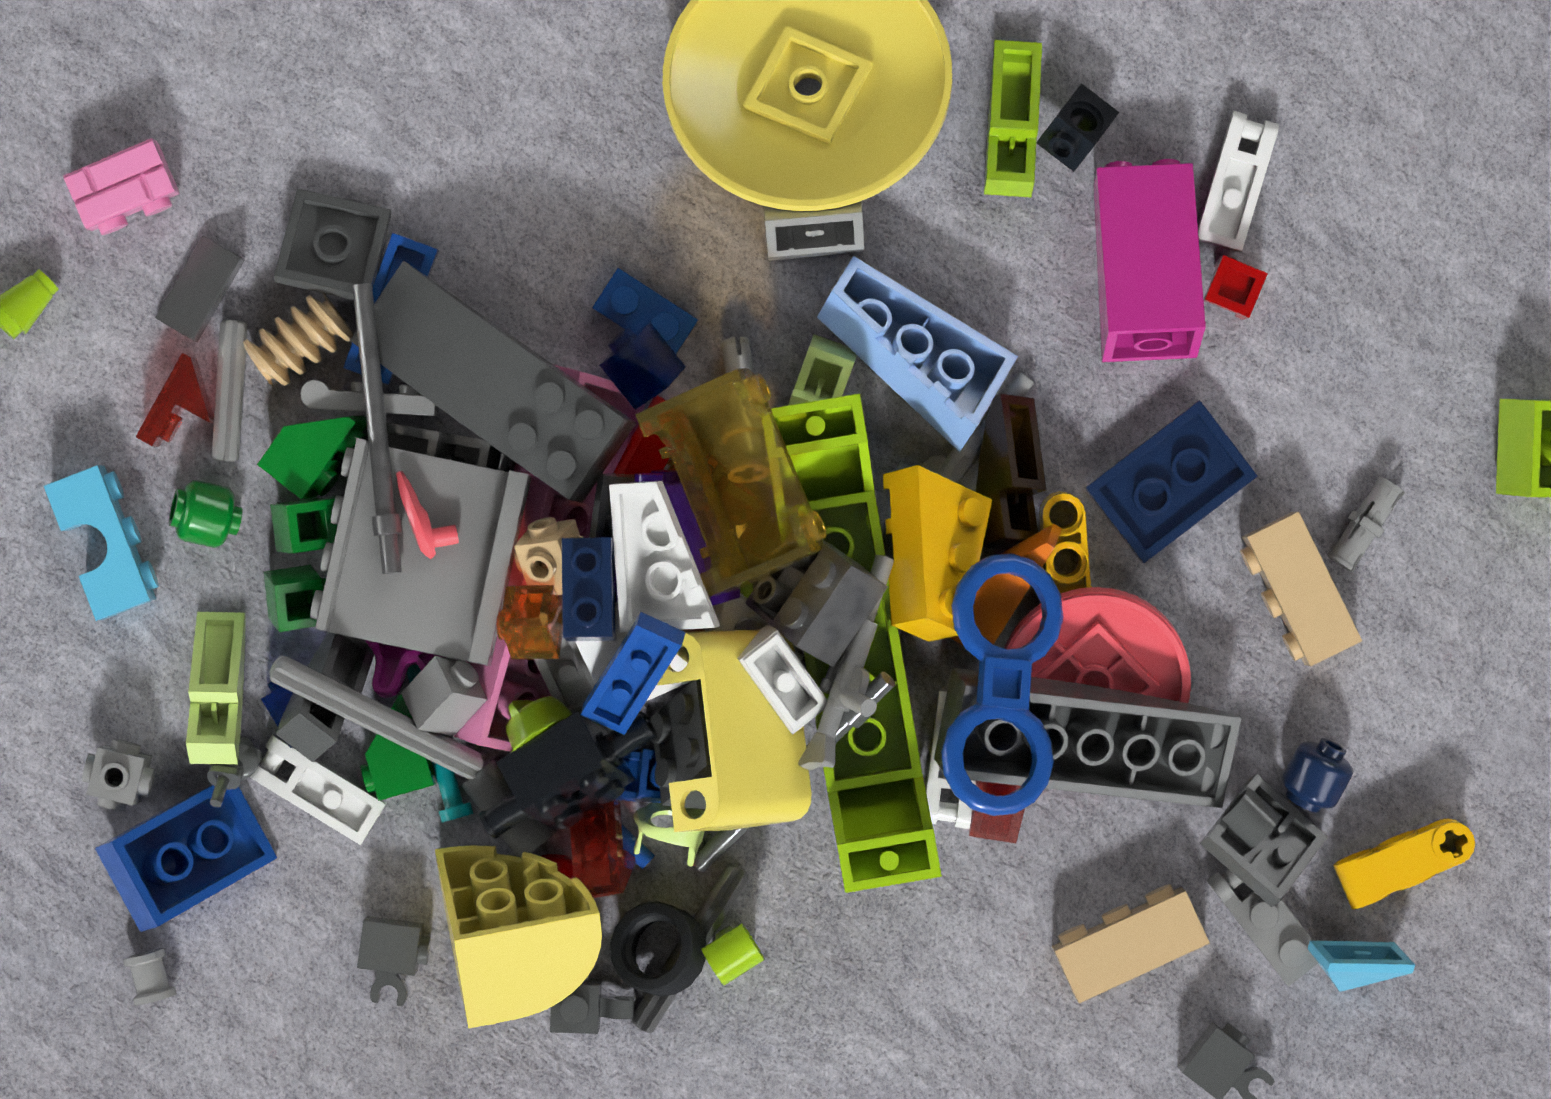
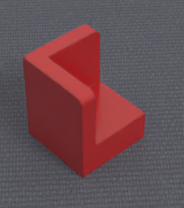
[1204,255,1268,320]

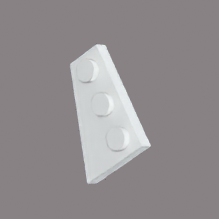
[609,481,720,633]

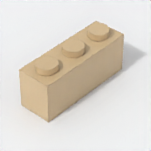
[1240,512,1362,667]
[1052,884,1210,1003]

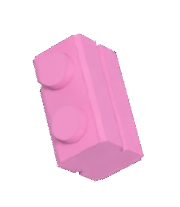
[63,138,180,235]

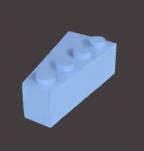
[817,256,1018,452]

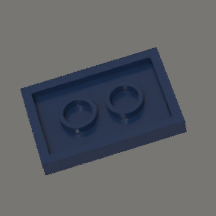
[1084,400,1258,564]

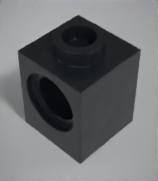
[1036,83,1119,172]

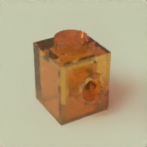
[497,585,563,659]

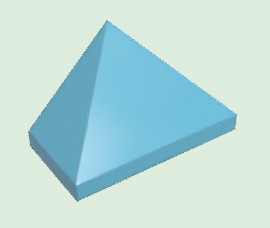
[1308,940,1415,992]

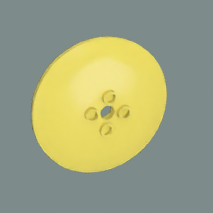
[662,0,952,211]

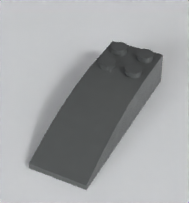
[350,261,636,503]
[934,668,1242,808]

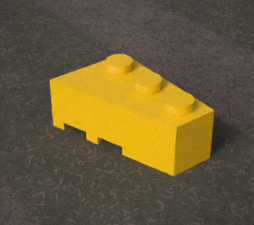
[883,465,992,642]

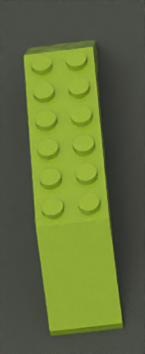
[763,393,942,893]

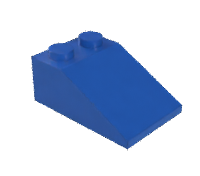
[95,785,277,932]

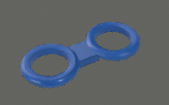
[941,553,1064,816]

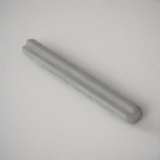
[269,656,484,779]

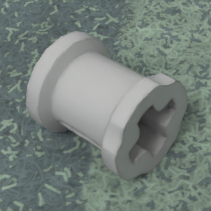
[122,948,177,1006]

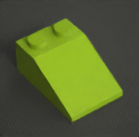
[1496,398,1551,497]

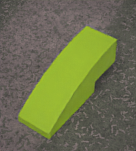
[984,40,1042,198]

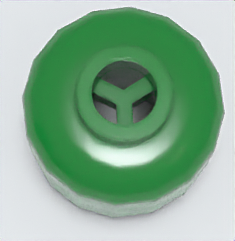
[169,480,243,548]

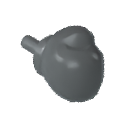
[207,736,262,807]

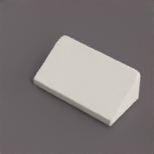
[737,624,827,734]

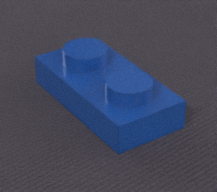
[592,268,698,361]

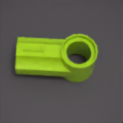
[701,923,765,986]

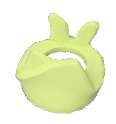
[633,802,705,866]

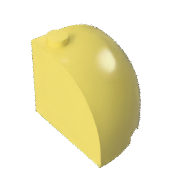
[435,845,602,1028]

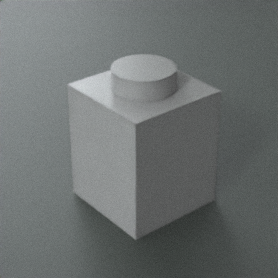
[401,656,488,737]

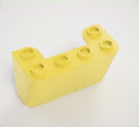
[657,629,812,832]

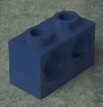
[562,537,617,641]

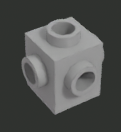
[82,739,155,811]

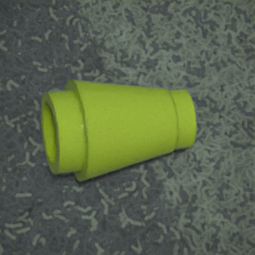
[0,269,59,340]

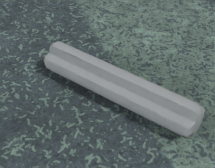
[212,320,247,462]

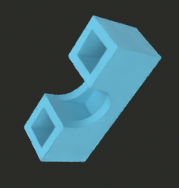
[44,465,159,621]

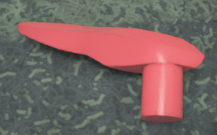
[396,471,459,559]

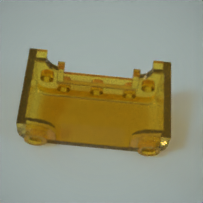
[635,368,826,597]

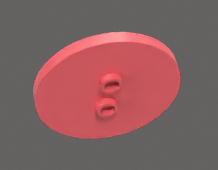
[1004,587,1191,703]

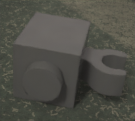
[357,916,431,1006]
[550,979,634,1034]
[1177,1022,1275,1099]

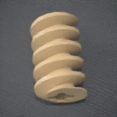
[243,293,353,387]

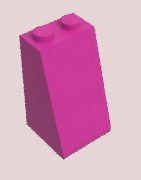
[1093,159,1206,362]

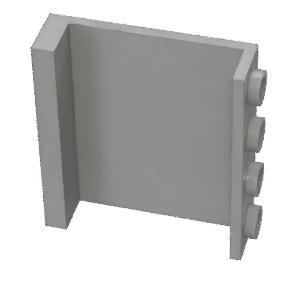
[310,438,531,666]

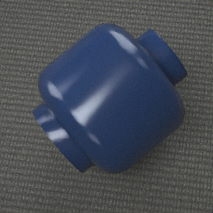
[1282,738,1353,813]

